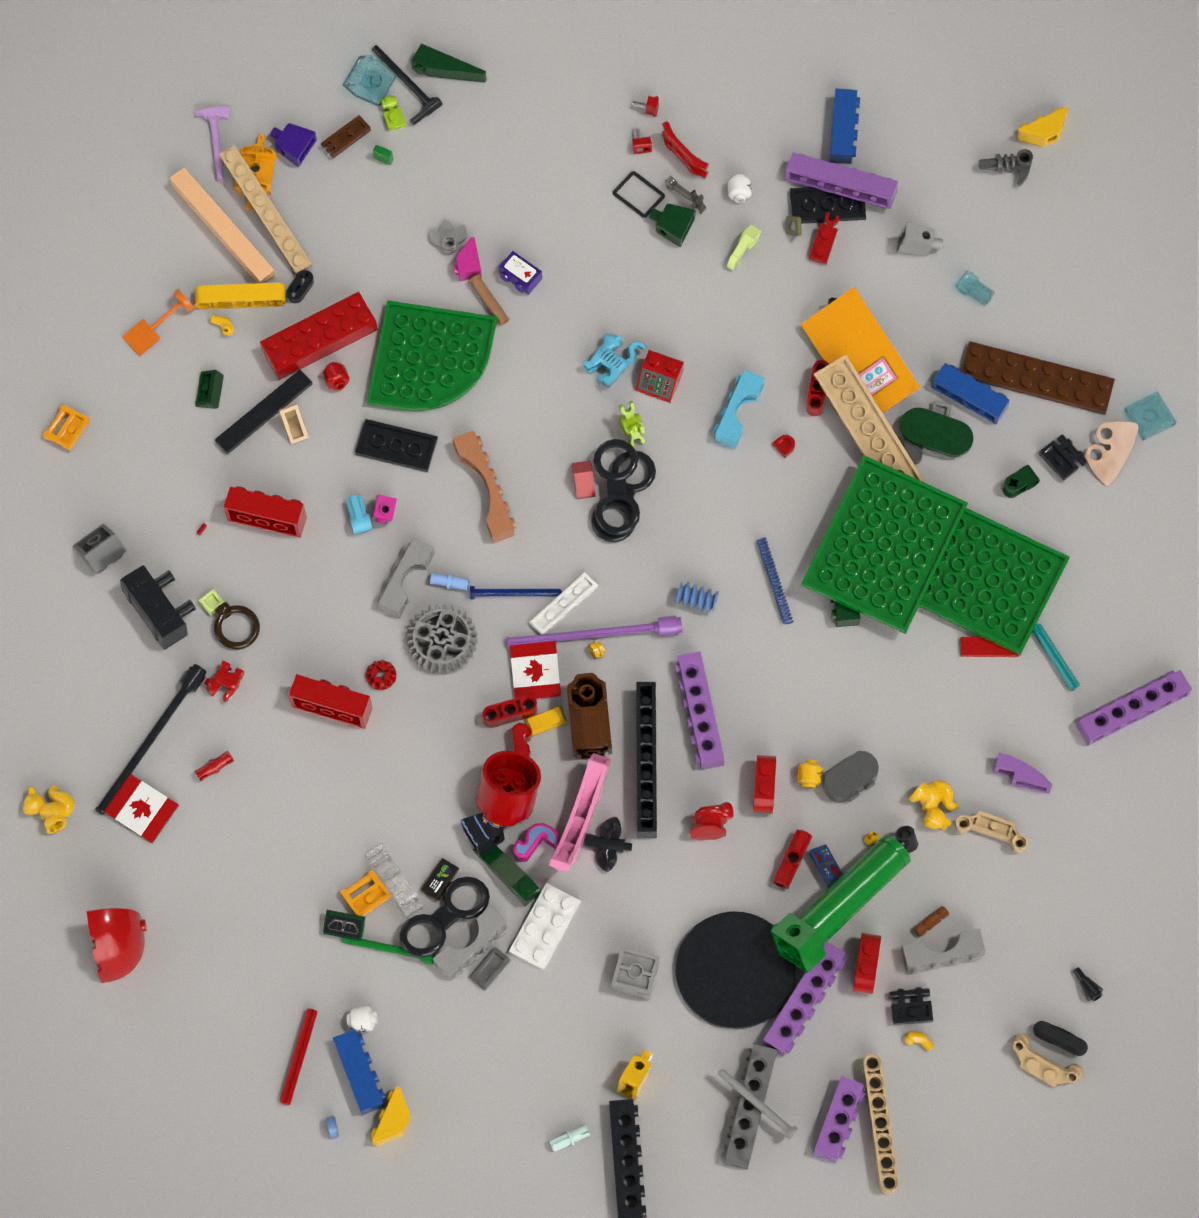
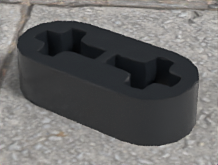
[287,270,314,303]

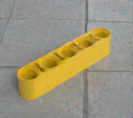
[195,283,286,309]

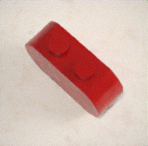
[753,755,776,814]
[853,933,881,994]

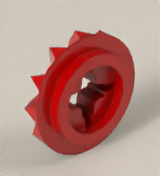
[366,659,397,690]

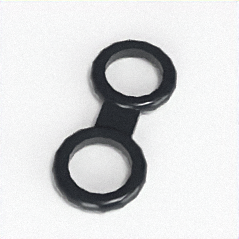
[593,439,640,536]
[591,451,656,543]
[399,876,490,957]

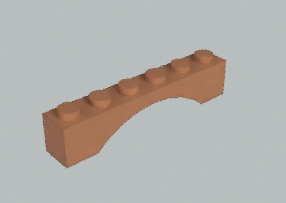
[453,431,517,544]

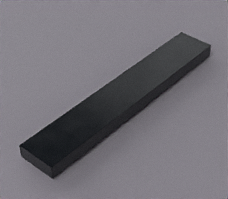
[215,369,313,455]

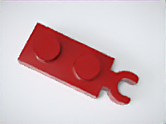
[809,213,839,265]

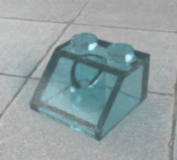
[343,55,396,106]

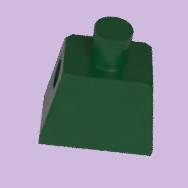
[649,203,696,247]

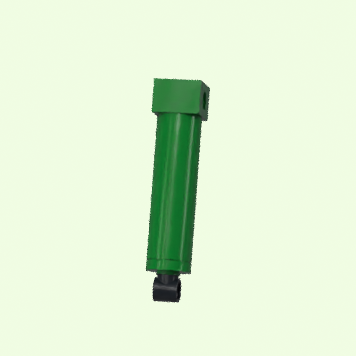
[771,826,919,973]

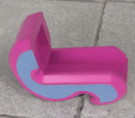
[513,823,560,862]

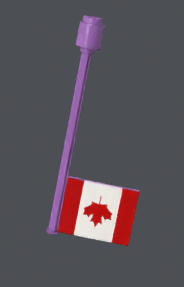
[506,616,682,700]

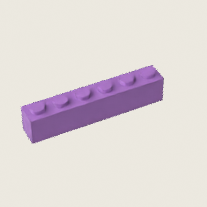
[786,152,898,209]

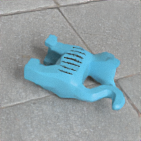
[583,333,646,388]

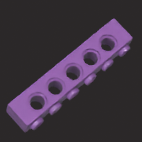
[675,651,725,770]
[1077,670,1192,746]
[763,942,847,1057]

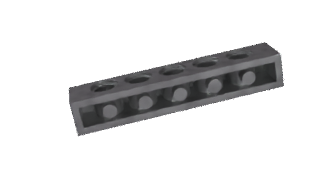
[722,1044,777,1170]

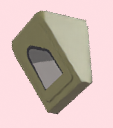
[786,216,802,236]

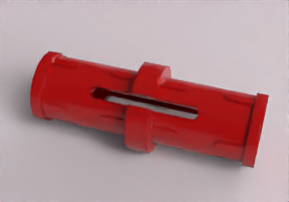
[194,750,234,781]

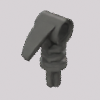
[978,149,1033,186]

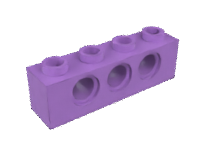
[813,1076,866,1163]

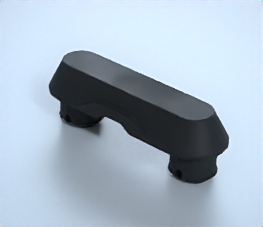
[1033,1021,1088,1056]

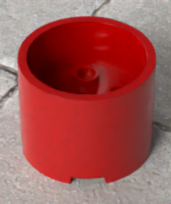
[476,750,541,826]

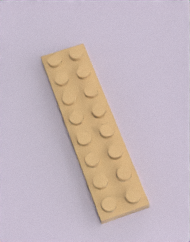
[814,355,925,483]

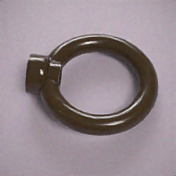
[214,602,260,650]

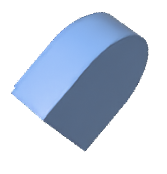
[326,1116,339,1139]

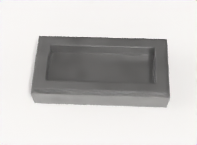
[470,947,511,991]

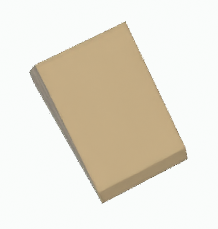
[279,404,309,444]

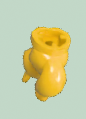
[908,780,958,830]
[22,785,75,834]

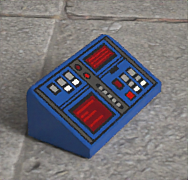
[809,844,843,887]

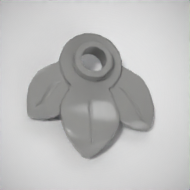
[430,220,467,254]

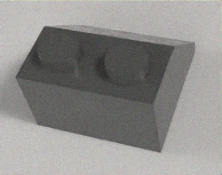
[73,524,127,573]

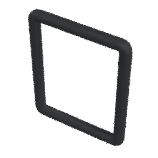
[613,171,665,218]

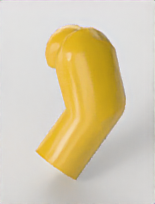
[211,314,234,336]
[904,1031,935,1052]

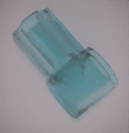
[955,271,995,306]

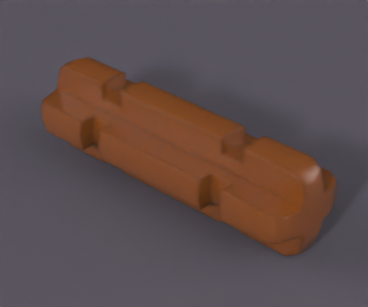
[914,906,949,937]

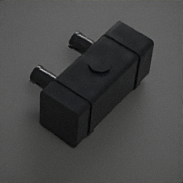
[120,565,196,650]

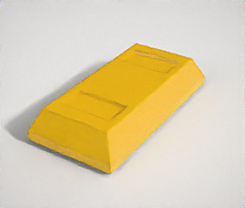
[524,706,568,737]

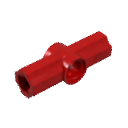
[773,829,812,889]

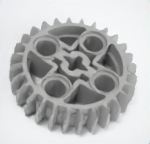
[407,604,478,674]

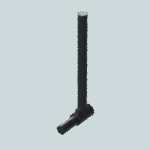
[372,45,443,125]

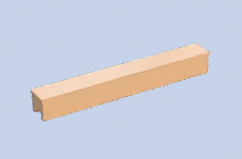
[170,168,275,283]

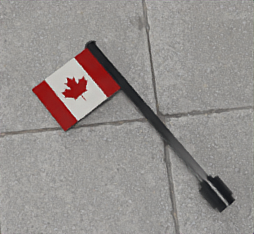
[95,664,207,844]

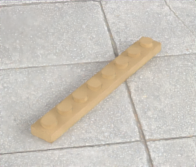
[219,145,313,275]

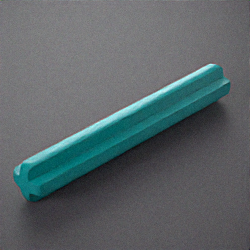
[1033,623,1080,691]

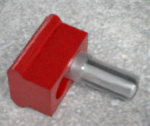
[632,96,659,117]
[632,128,652,154]

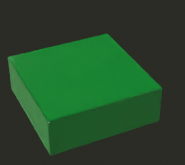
[373,145,393,165]

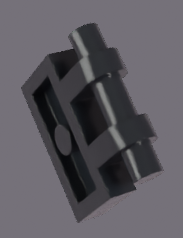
[1039,434,1087,481]
[889,987,933,1025]

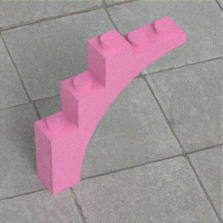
[549,753,611,872]

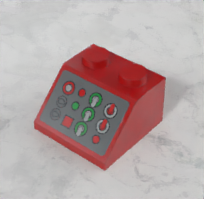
[635,350,684,403]

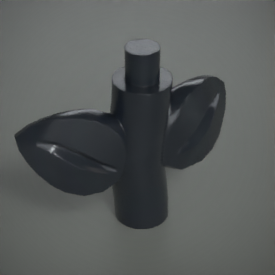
[584,817,633,872]

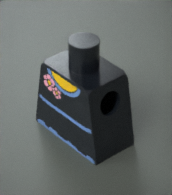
[461,813,507,857]

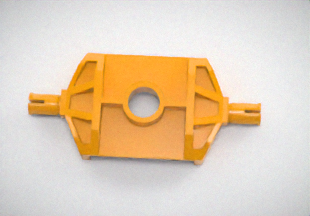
[234,134,277,210]

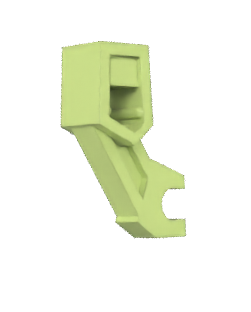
[726,224,762,270]

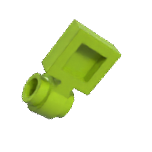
[381,95,406,131]

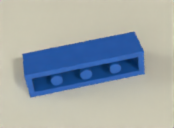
[829,88,860,164]
[932,363,1010,425]
[333,1029,386,1115]

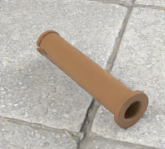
[469,274,510,326]

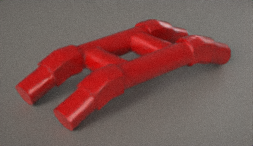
[662,121,709,178]

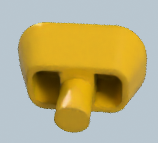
[864,831,879,845]

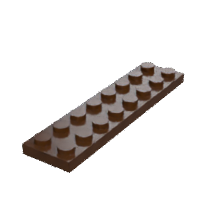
[961,341,1115,415]

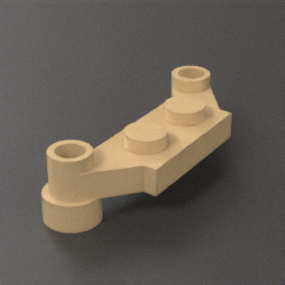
[955,810,1028,853]
[1013,1033,1083,1088]

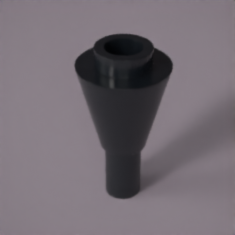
[1073,967,1103,1002]

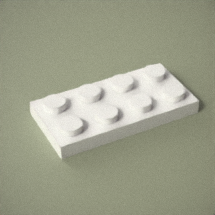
[509,883,581,971]

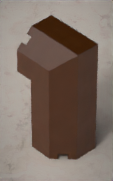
[567,673,612,760]

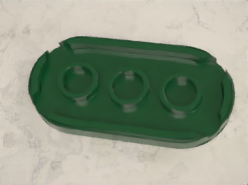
[900,407,974,457]

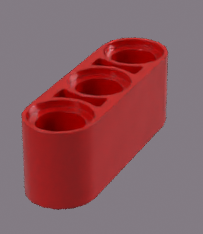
[806,360,829,416]
[482,695,538,728]

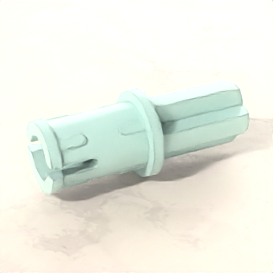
[550,1124,590,1151]

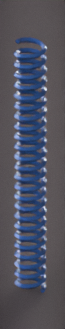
[757,537,794,624]

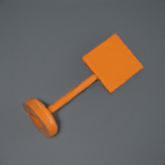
[122,289,195,357]

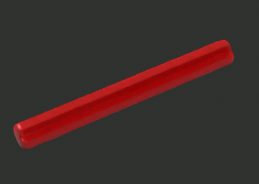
[280,1008,317,1105]

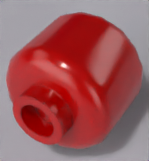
[323,362,350,390]

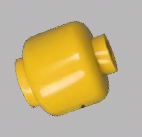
[796,759,823,788]

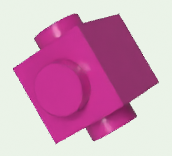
[371,494,397,524]

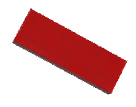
[960,637,1019,657]

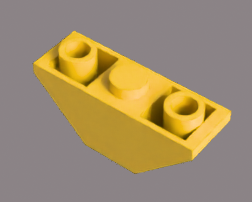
[1017,106,1068,147]
[370,1086,411,1146]

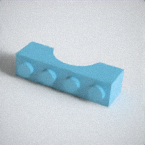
[713,370,765,449]

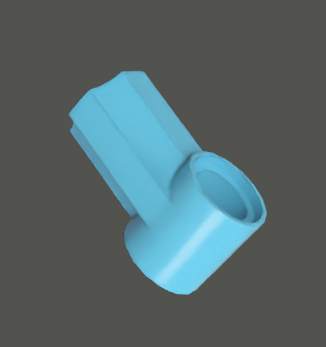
[346,495,373,535]

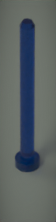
[470,586,562,599]

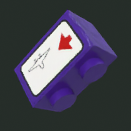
[499,251,542,295]

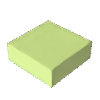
[198,589,224,616]

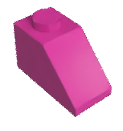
[453,237,482,281]

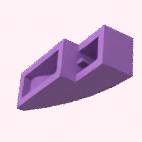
[994,752,1052,793]

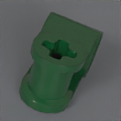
[1003,465,1040,498]

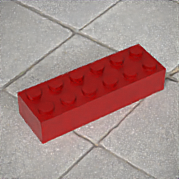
[260,291,378,380]

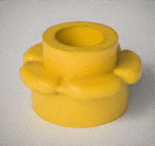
[588,640,605,659]

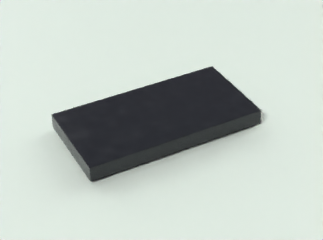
[790,187,866,224]
[355,419,438,472]

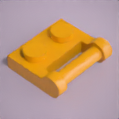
[42,404,90,451]
[339,869,392,916]

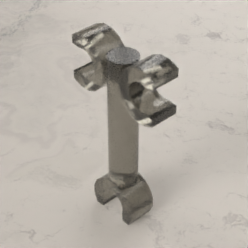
[665,176,706,214]

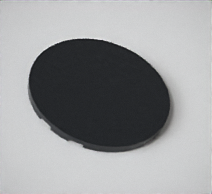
[676,911,795,1030]

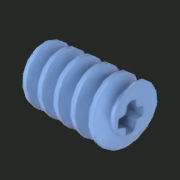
[676,582,719,613]

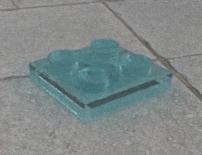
[1124,391,1176,441]

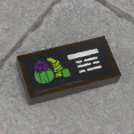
[421,858,459,902]

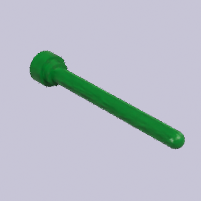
[341,938,435,965]

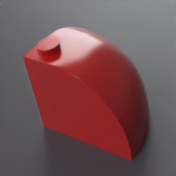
[86,908,147,983]

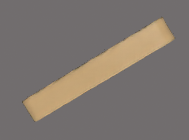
[862,1054,899,1195]

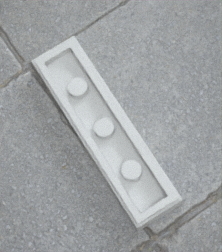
[529,572,598,635]

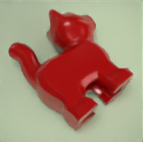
[204,660,245,702]

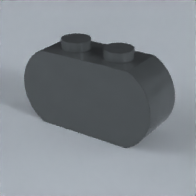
[824,751,879,803]

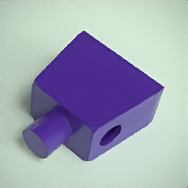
[270,123,317,167]

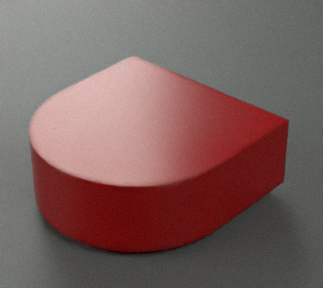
[772,435,795,458]

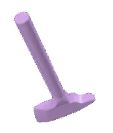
[195,106,230,181]

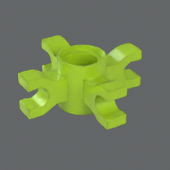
[618,401,645,447]

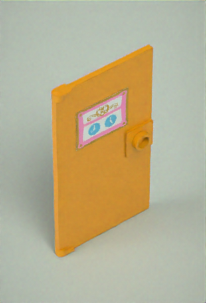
[801,287,921,413]

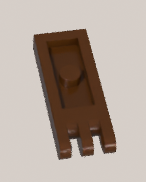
[321,115,371,158]

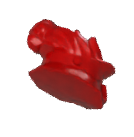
[689,802,734,841]

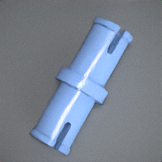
[430,572,470,591]

